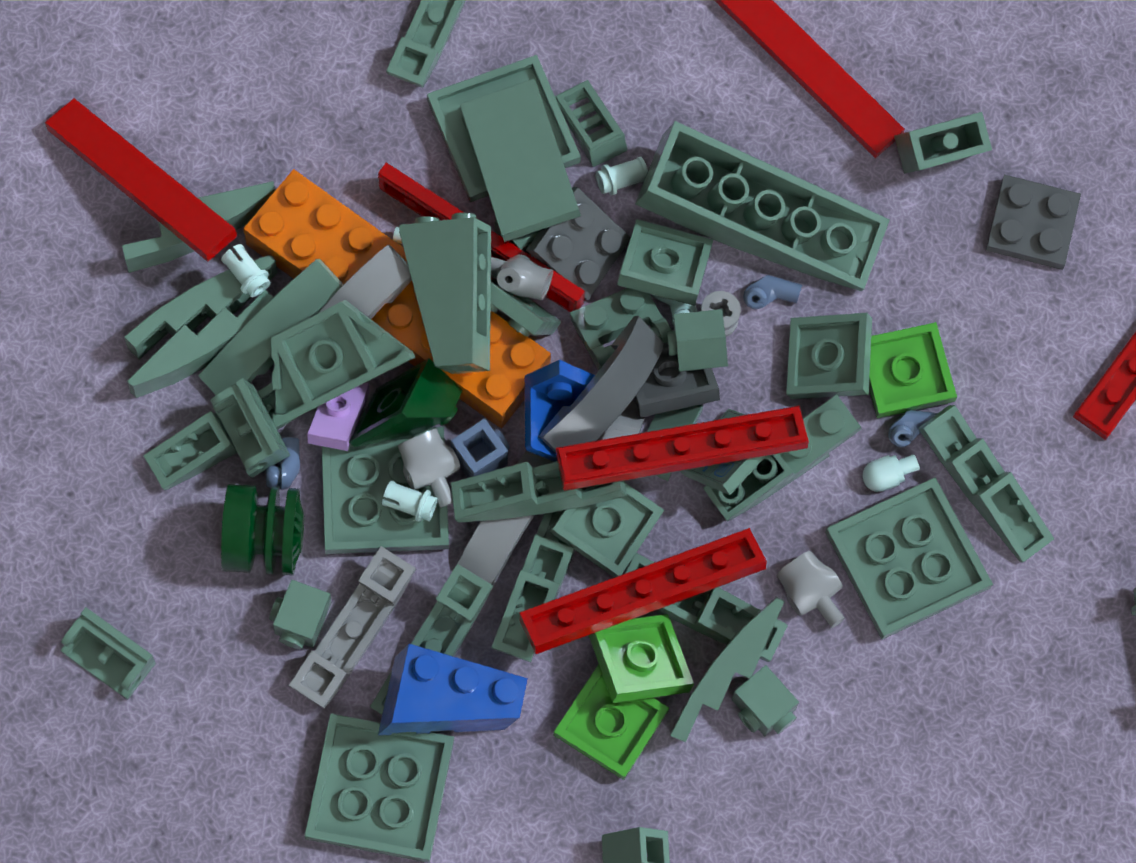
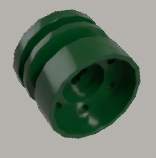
[221,484,305,576]

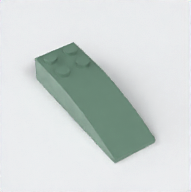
[635,121,890,291]

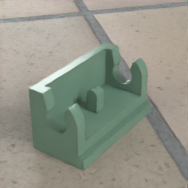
[210,378,290,478]
[61,607,156,700]

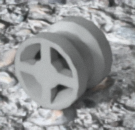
[700,291,741,337]

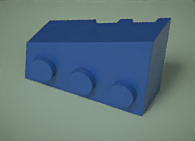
[378,644,528,735]

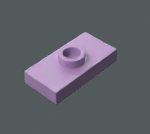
[307,382,370,451]

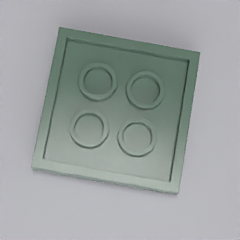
[427,55,581,203]
[322,427,449,554]
[825,477,993,640]
[304,713,454,863]

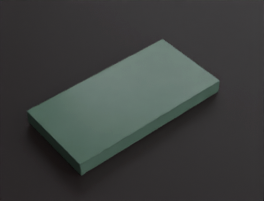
[460,79,581,242]

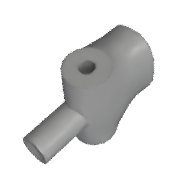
[491,254,553,300]
[397,428,460,508]
[776,551,845,628]

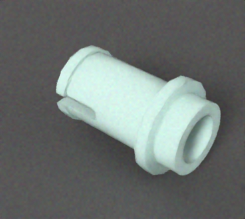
[596,157,648,196]
[221,244,271,297]
[382,481,438,522]

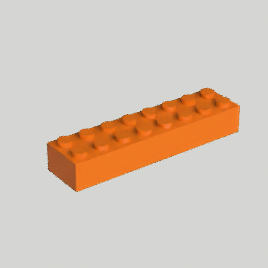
[243,169,551,429]

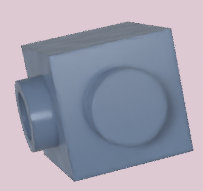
[451,418,510,478]

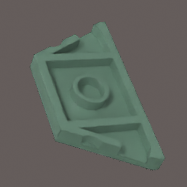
[271,300,415,427]

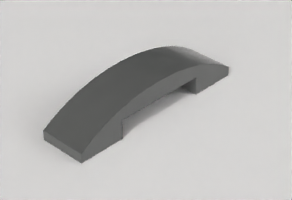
[538,316,664,454]

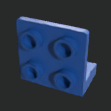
[525,360,595,462]

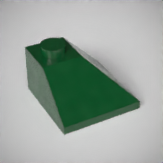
[349,358,463,447]

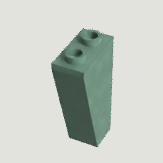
[399,213,491,374]

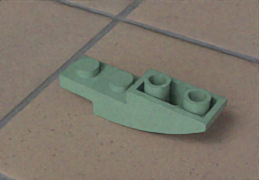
[703,394,862,522]

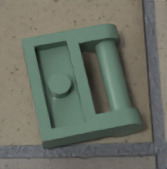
[570,288,672,370]

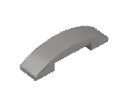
[319,245,412,319]
[457,450,554,585]
[289,546,416,709]

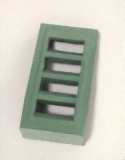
[555,80,627,167]

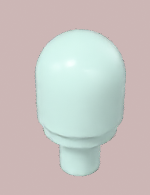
[862,454,920,492]

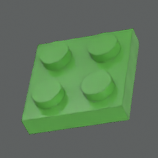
[869,322,957,418]
[589,614,694,703]
[553,664,669,780]

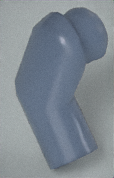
[743,275,802,309]
[888,410,938,447]
[266,437,300,490]

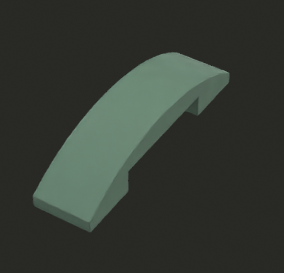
[386,0,466,88]
[370,564,493,714]

